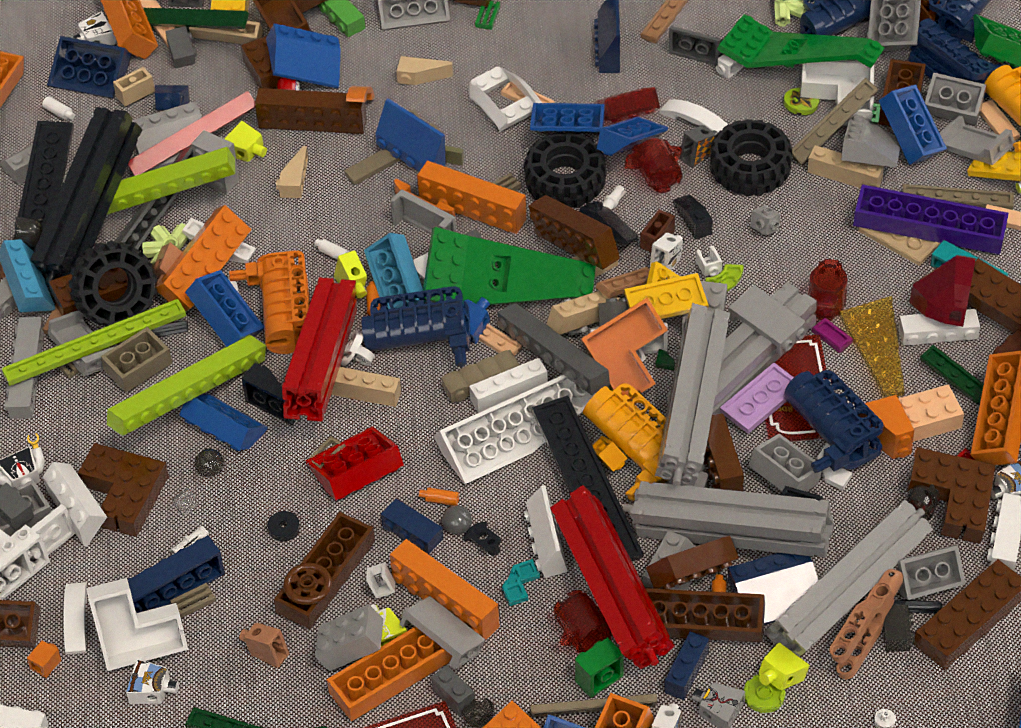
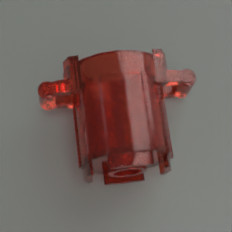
[624,138,683,193]
[808,258,848,321]
[553,590,613,653]

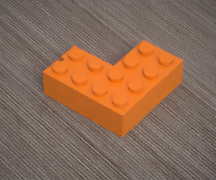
[580,298,668,400]

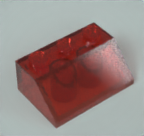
[597,87,660,123]

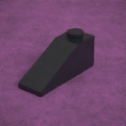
[673,194,713,240]

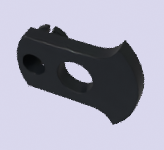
[463,521,501,556]

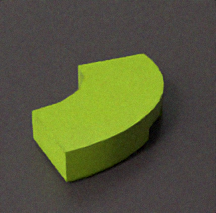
[706,264,744,291]

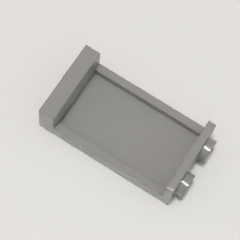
[940,115,1014,165]
[390,189,456,234]
[728,285,806,355]
[48,311,114,377]
[400,596,486,670]

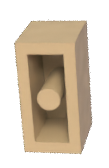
[113,67,155,106]

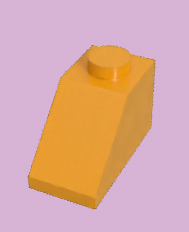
[592,436,628,472]

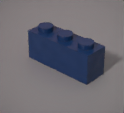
[381,498,444,555]
[665,632,709,700]

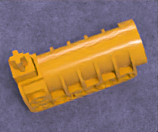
[985,65,1021,153]
[583,383,669,501]

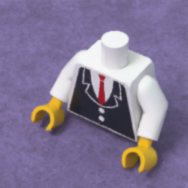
[0,433,45,488]

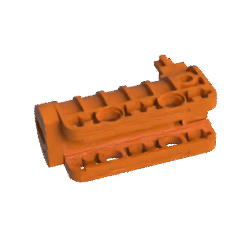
[229,250,310,354]

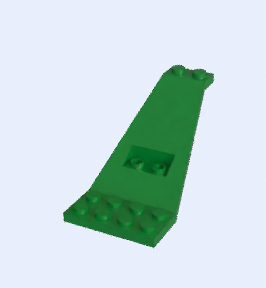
[717,14,885,69]
[423,227,596,305]

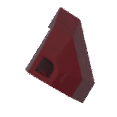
[909,255,976,327]

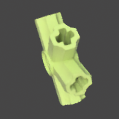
[774,0,807,27]
[142,223,188,267]

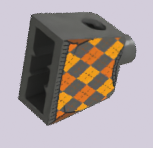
[679,125,718,168]

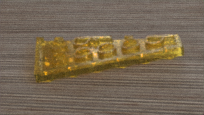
[839,296,904,398]

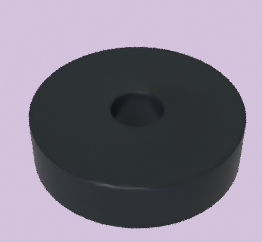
[267,511,300,542]

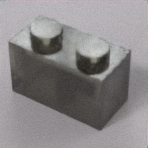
[883,605,915,652]

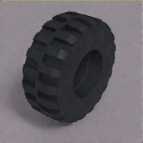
[710,119,792,196]
[524,132,606,208]
[69,241,157,327]

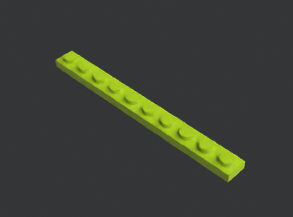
[1,299,186,386]

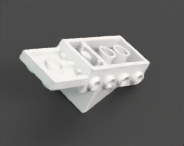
[0,504,76,600]

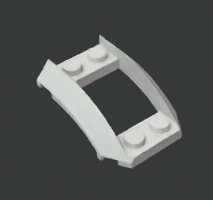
[469,66,542,132]

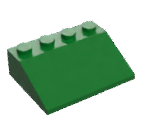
[973,14,1021,68]

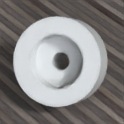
[874,709,896,728]

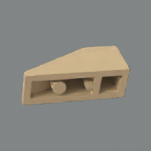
[397,56,453,85]
[276,146,308,198]

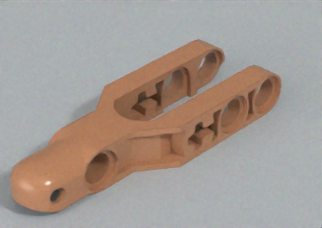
[829,569,903,680]

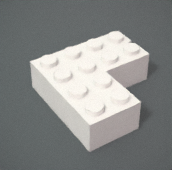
[800,60,874,126]
[86,578,188,671]

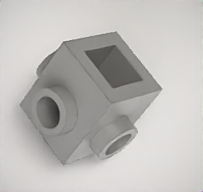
[750,205,781,235]

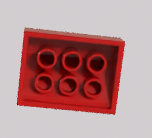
[305,426,404,500]

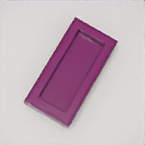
[812,318,853,353]

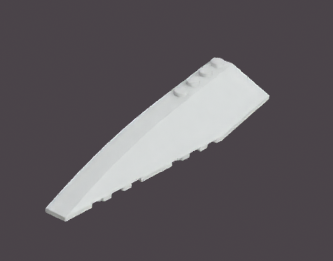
[434,348,646,485]

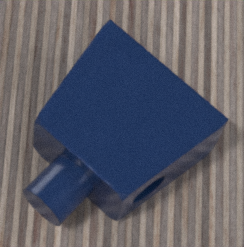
[155,85,189,110]

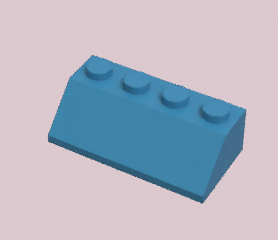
[364,233,427,309]
[0,240,55,312]

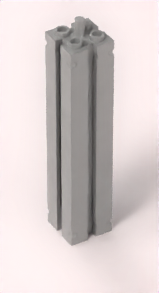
[667,282,817,415]
[655,303,730,486]
[623,481,835,558]
[764,500,933,657]

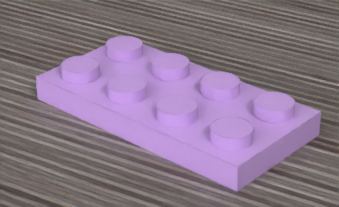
[720,363,794,434]

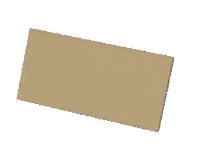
[858,227,941,266]

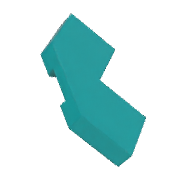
[502,559,540,607]

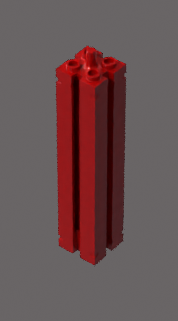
[282,277,357,422]
[550,485,675,669]

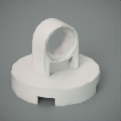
[341,330,375,367]

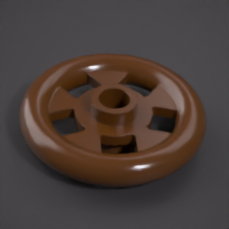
[283,563,332,605]

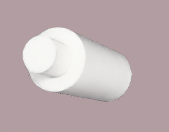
[42,96,75,120]
[314,239,350,260]

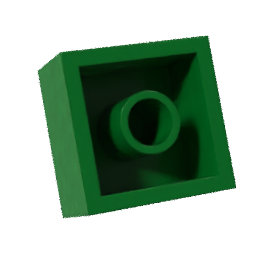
[575,637,624,698]

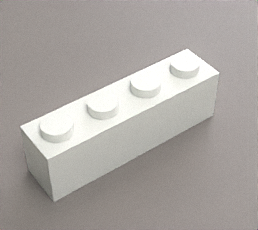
[899,309,980,345]
[469,358,548,413]
[987,493,1021,571]
[0,704,49,728]

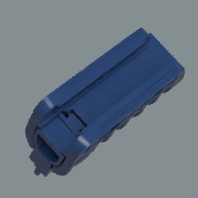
[800,0,871,36]
[928,0,991,43]
[908,18,1015,98]
[362,286,471,367]
[784,370,883,473]

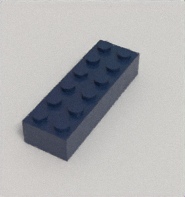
[127,535,225,613]

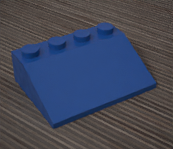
[266,24,341,89]
[376,98,446,172]
[530,103,605,133]

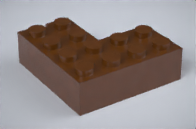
[252,0,326,31]
[78,443,169,537]
[907,447,995,544]

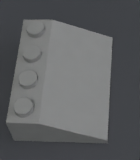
[377,0,450,30]
[868,0,921,51]
[132,101,202,171]
[841,116,901,167]

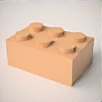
[898,384,964,442]

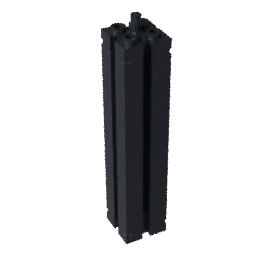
[30,107,142,285]

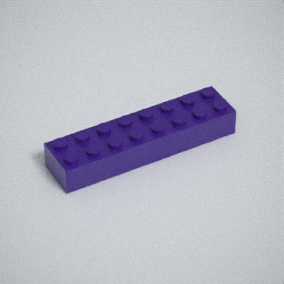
[853,184,1009,255]

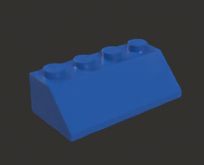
[879,85,947,165]
[597,117,668,156]
[185,270,264,347]
[179,393,268,451]

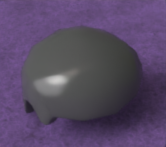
[442,505,472,534]

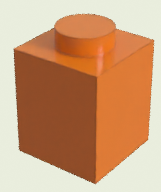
[27,640,61,678]

